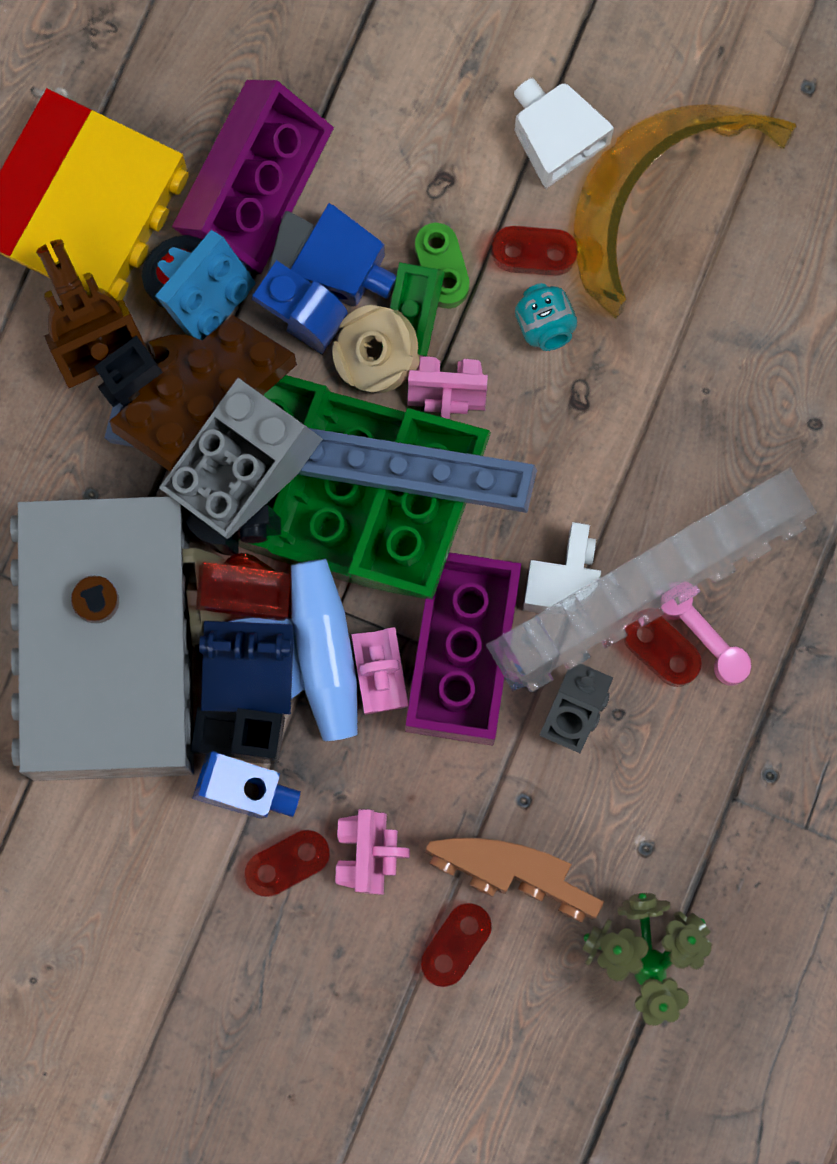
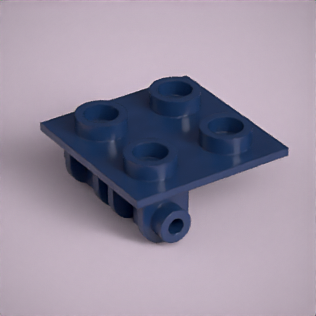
[199,621,294,714]

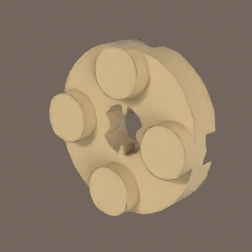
[332,305,420,393]

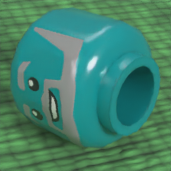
[515,284,578,351]

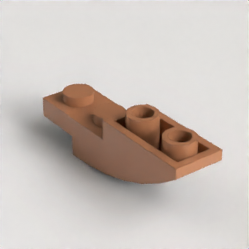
[425,838,604,923]

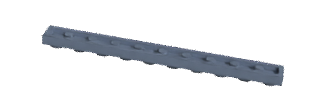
[104,399,537,513]

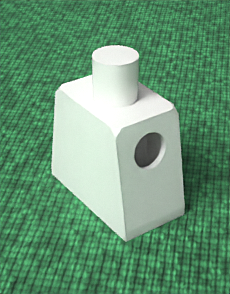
[514,78,614,188]

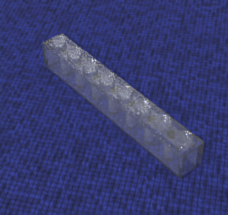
[486,467,817,693]

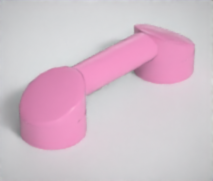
[655,583,751,686]

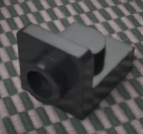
[94,335,163,408]

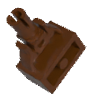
[36,239,147,389]

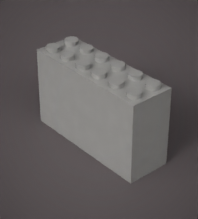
[10,496,194,781]

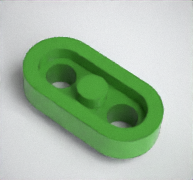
[415,223,470,309]

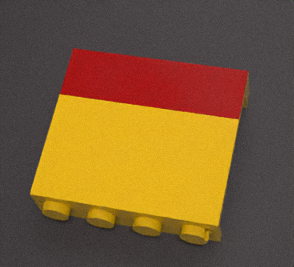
[0,88,189,301]

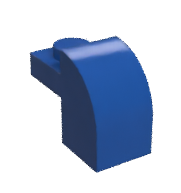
[252,260,348,355]

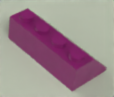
[172,80,334,274]

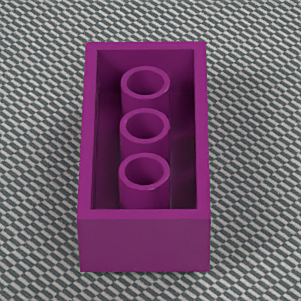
[405,552,522,746]

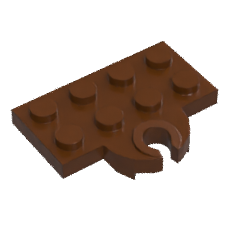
[109,314,297,472]

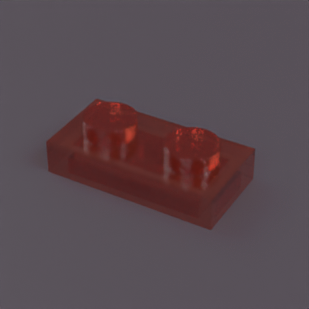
[196,562,291,621]

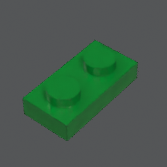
[382,262,445,357]

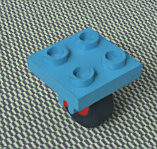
[141,230,256,340]

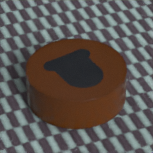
[71,576,119,624]

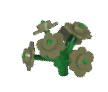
[582,893,712,1026]

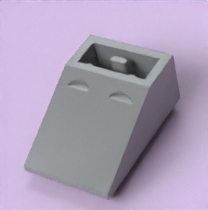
[159,378,323,539]

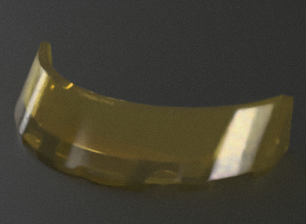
[573,104,797,318]

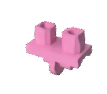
[407,356,488,419]
[351,627,409,715]
[335,810,410,895]

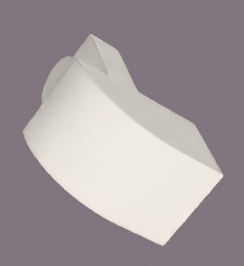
[522,522,601,615]

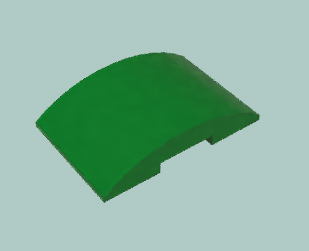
[239,375,491,600]

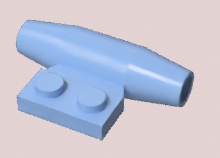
[228,559,358,741]

